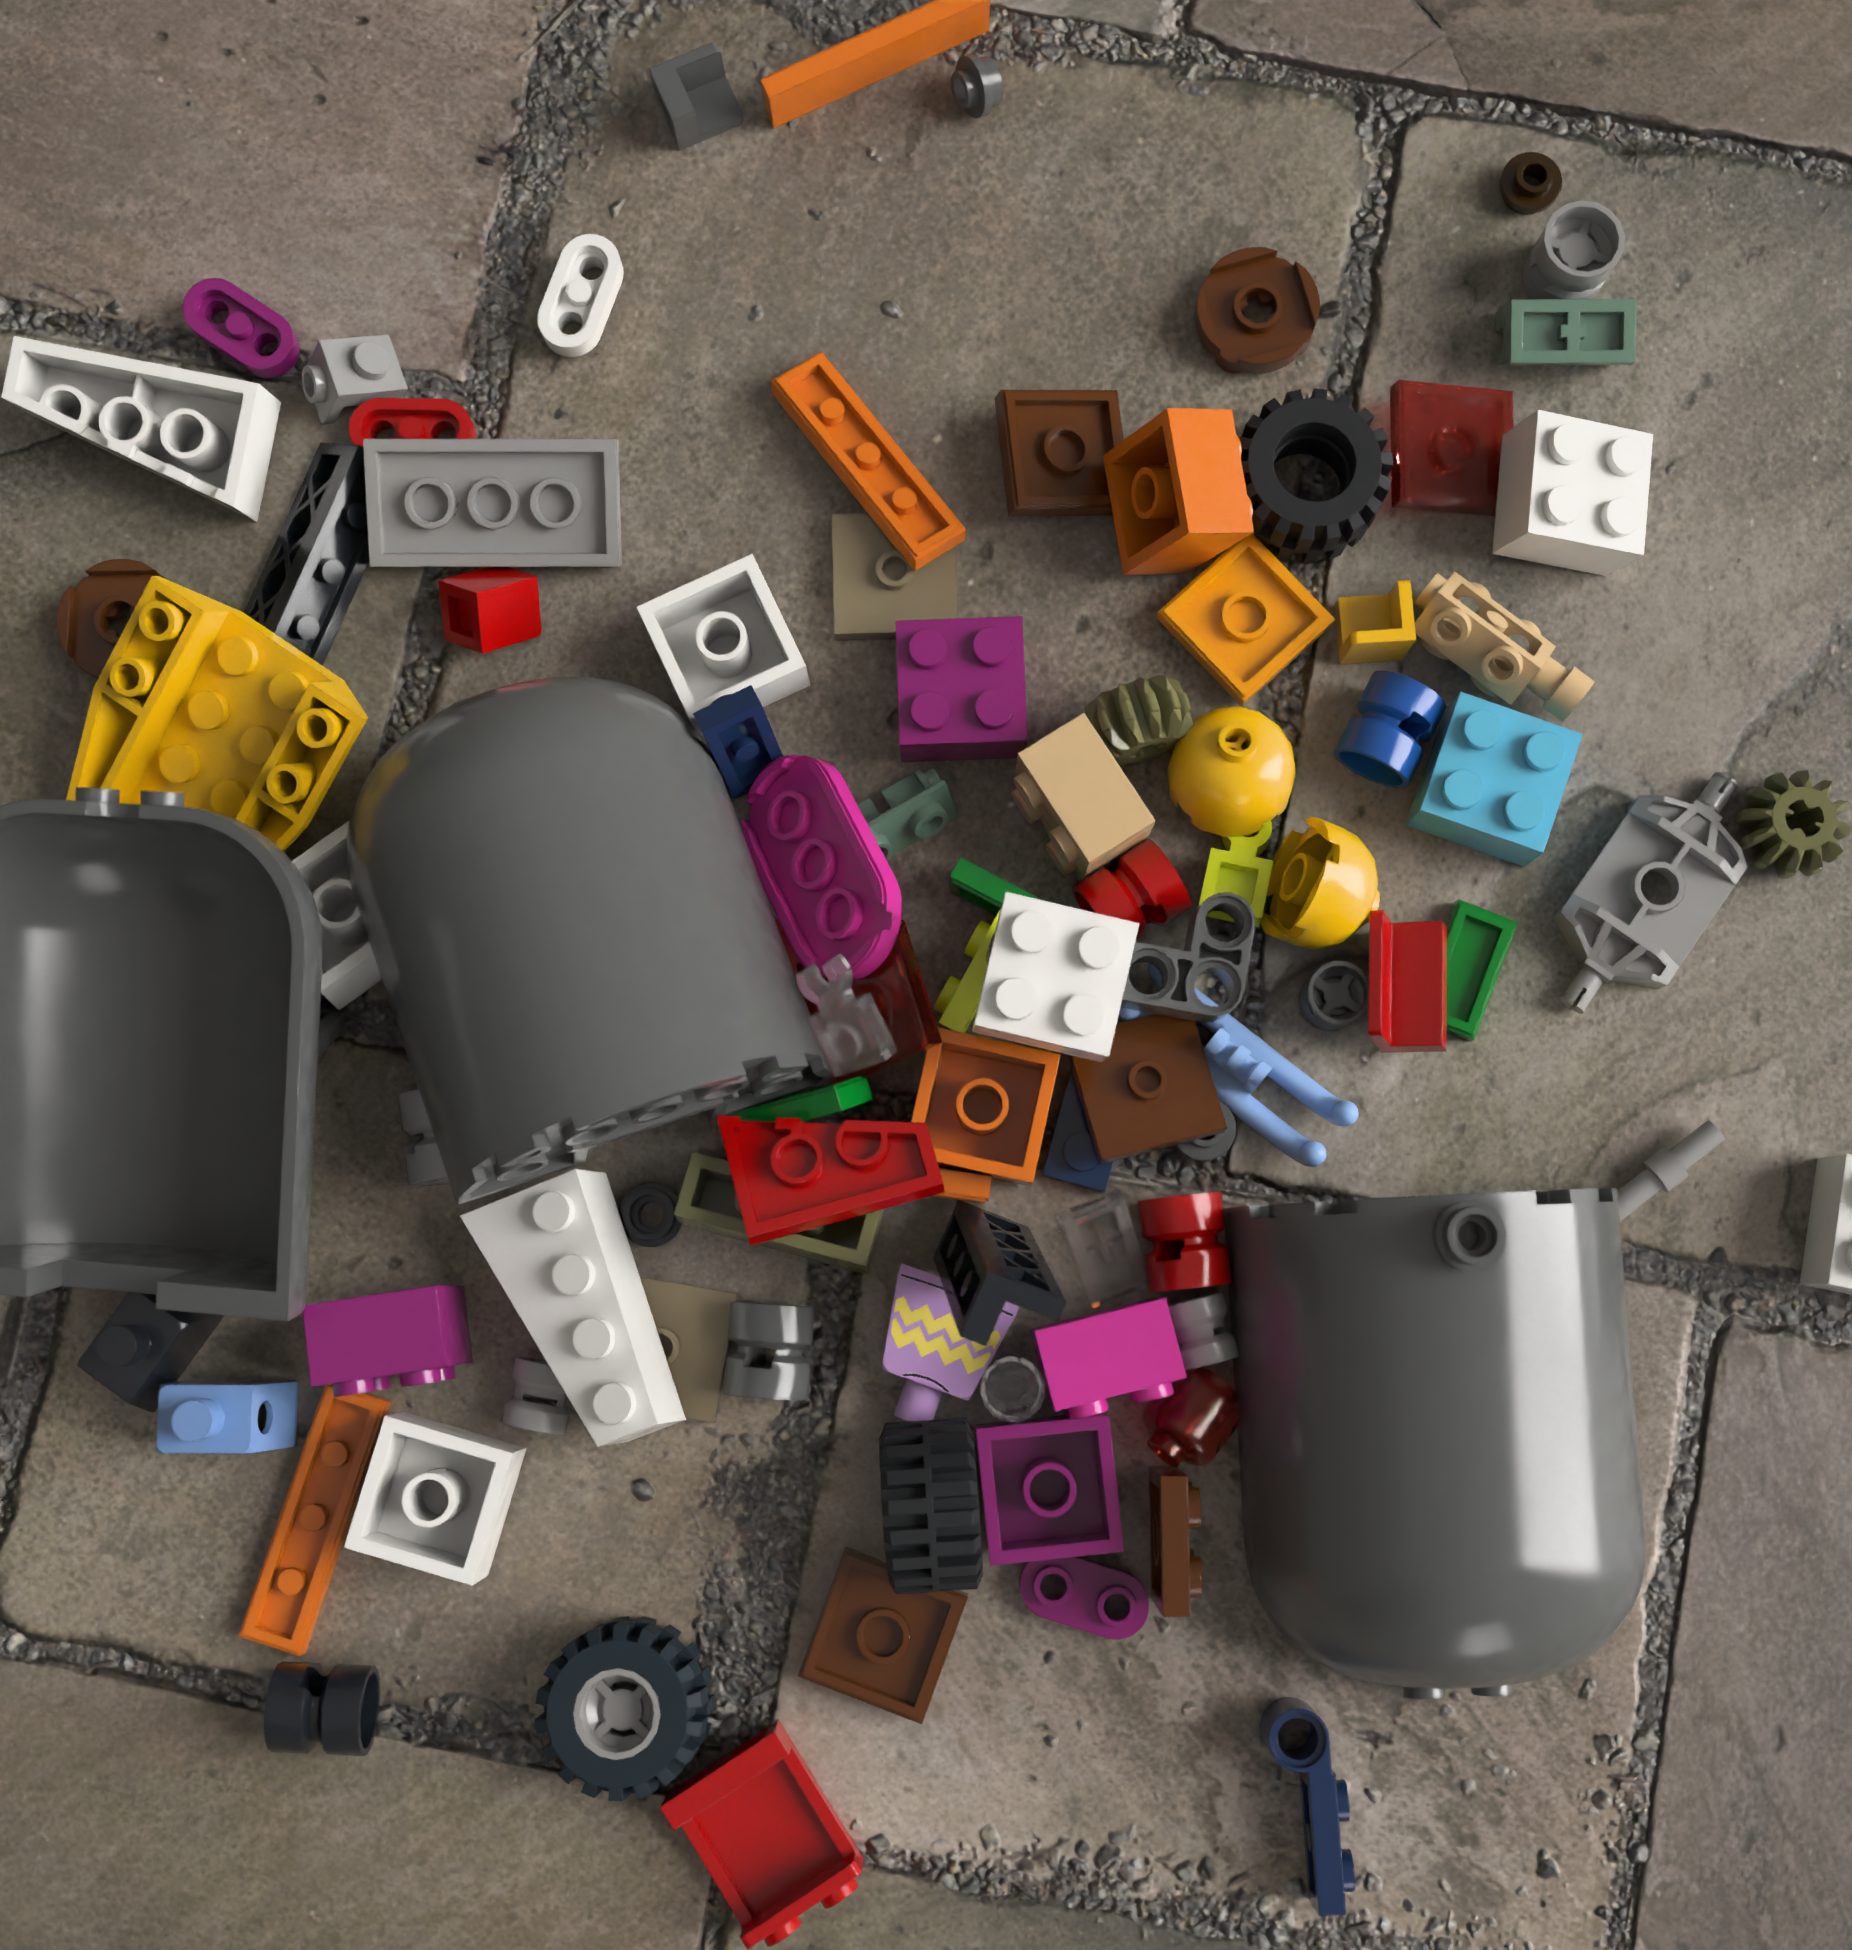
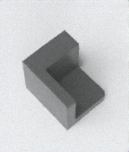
[649,42,744,150]

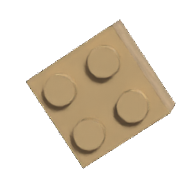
[1011,712,1156,881]

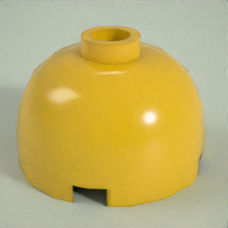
[1167,706,1296,837]
[1260,817,1380,950]

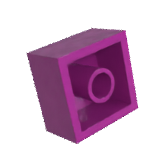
[895,616,1028,762]
[303,1285,473,1397]
[975,1412,1125,1566]

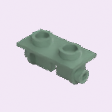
[858,768,959,861]

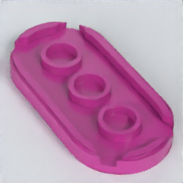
[742,754,902,982]

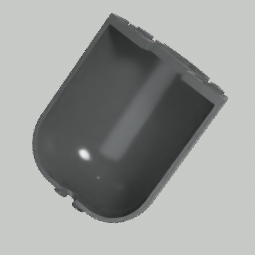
[346,677,833,1205]
[0,787,323,1321]
[1223,1188,1647,1699]

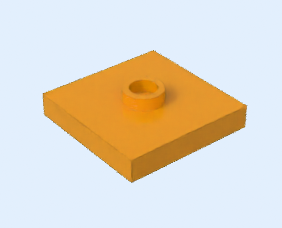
[1156,533,1335,707]

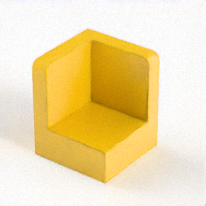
[1334,580,1416,664]

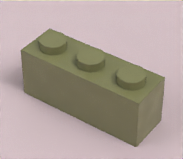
[674,1151,884,1274]

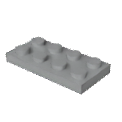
[363,439,622,567]

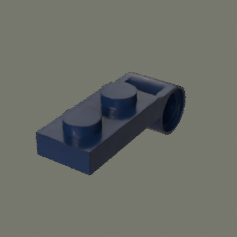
[1260,1697,1355,1916]

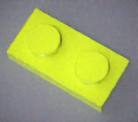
[933,910,1000,1033]

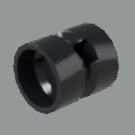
[264,1661,381,1756]

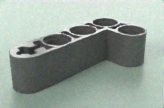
[986,893,1255,1022]

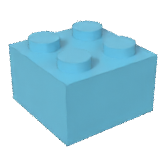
[1405,692,1583,867]

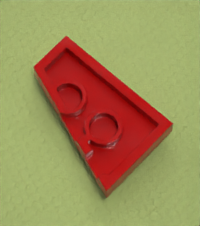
[716,1115,945,1246]

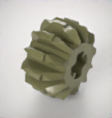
[1084,675,1194,767]
[1734,770,1852,879]

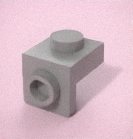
[302,334,408,424]

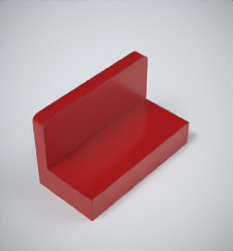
[1368,910,1447,1053]

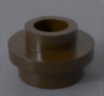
[1499,152,1562,215]

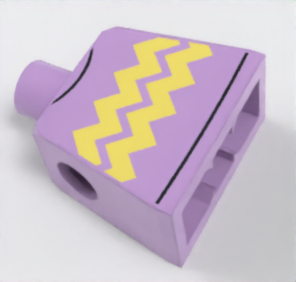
[881,1264,1019,1421]

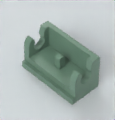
[1495,299,1637,365]

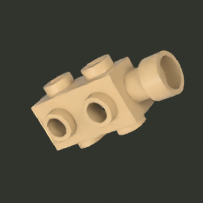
[1414,572,1595,722]

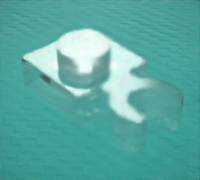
[796,954,898,1077]

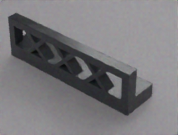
[244,442,370,666]
[933,1200,1066,1346]

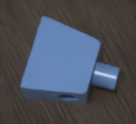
[156,1381,299,1453]

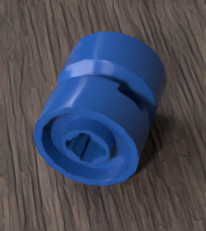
[1333,670,1447,789]

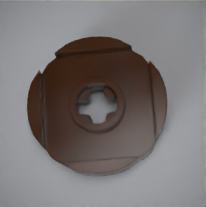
[1194,247,1320,374]
[56,559,168,680]

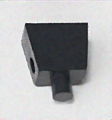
[77,1292,225,1413]

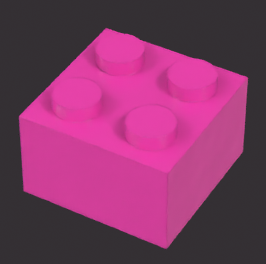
[1030,1297,1187,1420]

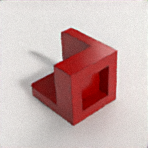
[438,567,542,654]

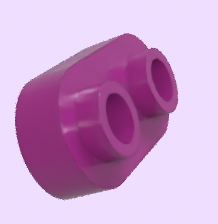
[182,278,300,378]
[1019,1556,1149,1640]

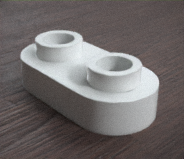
[538,234,624,357]

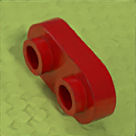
[348,398,477,447]

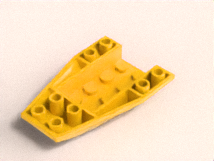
[66,576,368,852]

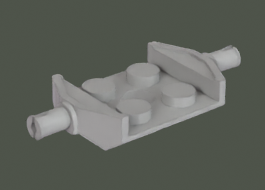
[1552,772,1747,1014]

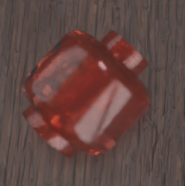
[1142,1367,1240,1468]

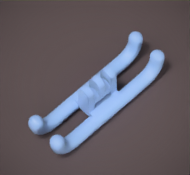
[1118,964,1358,1167]

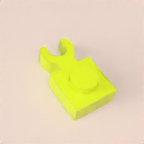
[1198,820,1274,928]

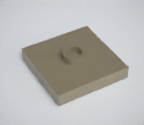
[832,511,958,640]
[640,1277,739,1423]

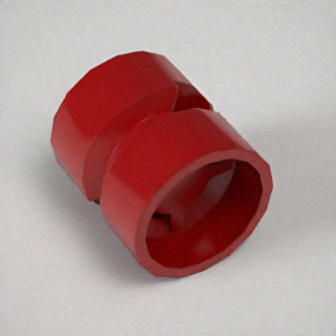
[1071,838,1192,942]
[1138,1192,1233,1293]

